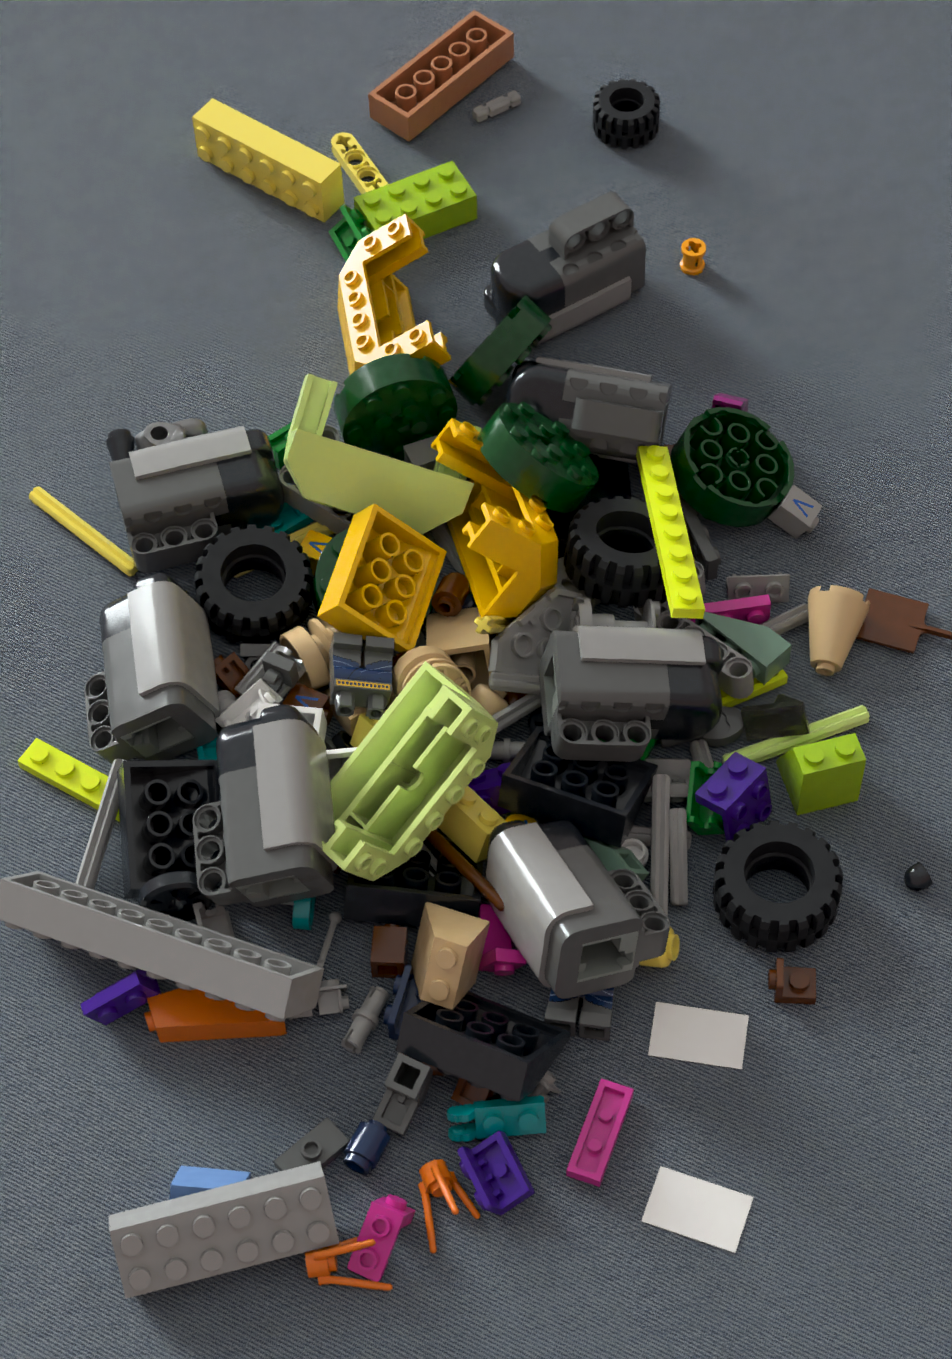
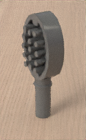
[659,706,745,748]

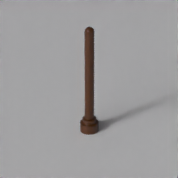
[426,829,504,912]

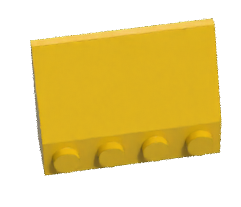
[317,503,447,652]

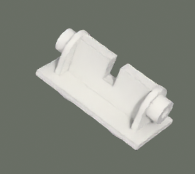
[215,678,283,728]

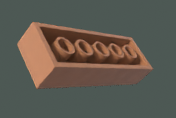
[368,10,514,142]

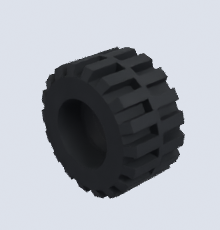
[593,78,660,149]

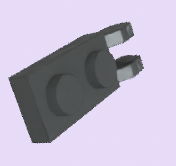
[680,499,721,580]

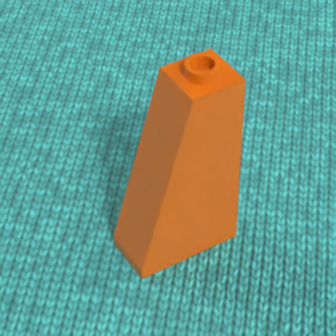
[144,988,287,1043]

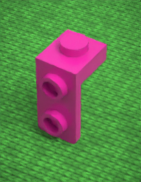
[478,904,527,976]
[347,1194,416,1282]

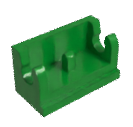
[686,761,725,835]

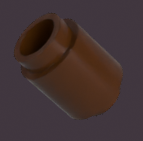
[431,572,470,617]

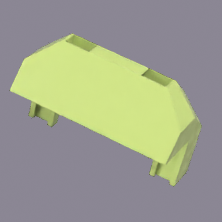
[283,374,481,534]
[322,661,498,881]

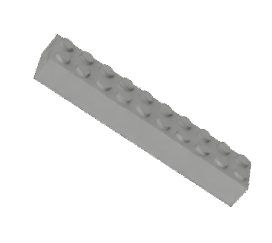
[0,871,324,1022]

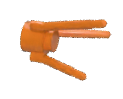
[417,1159,480,1254]
[305,1237,393,1291]

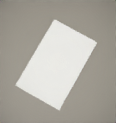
[648,1002,749,1069]
[641,1166,754,1253]

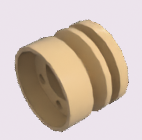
[279,618,342,690]
[392,646,472,696]

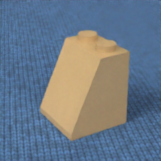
[426,607,494,690]
[411,902,490,1010]

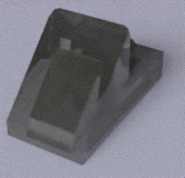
[741,694,810,741]

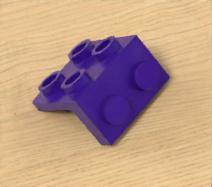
[695,752,772,842]

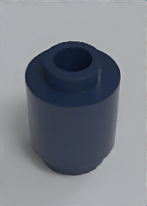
[343,1119,391,1175]

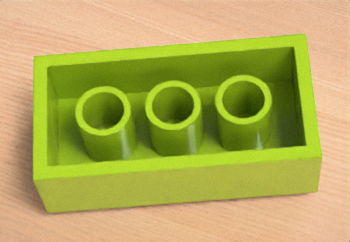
[354,161,478,239]

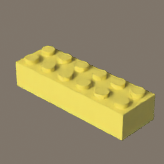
[192,98,344,223]

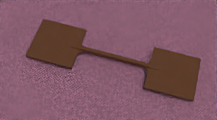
[856,588,952,654]

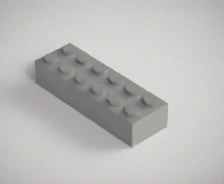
[108,1161,340,1299]

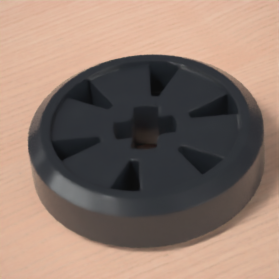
[138,871,212,921]

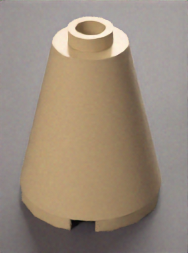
[808,585,870,676]

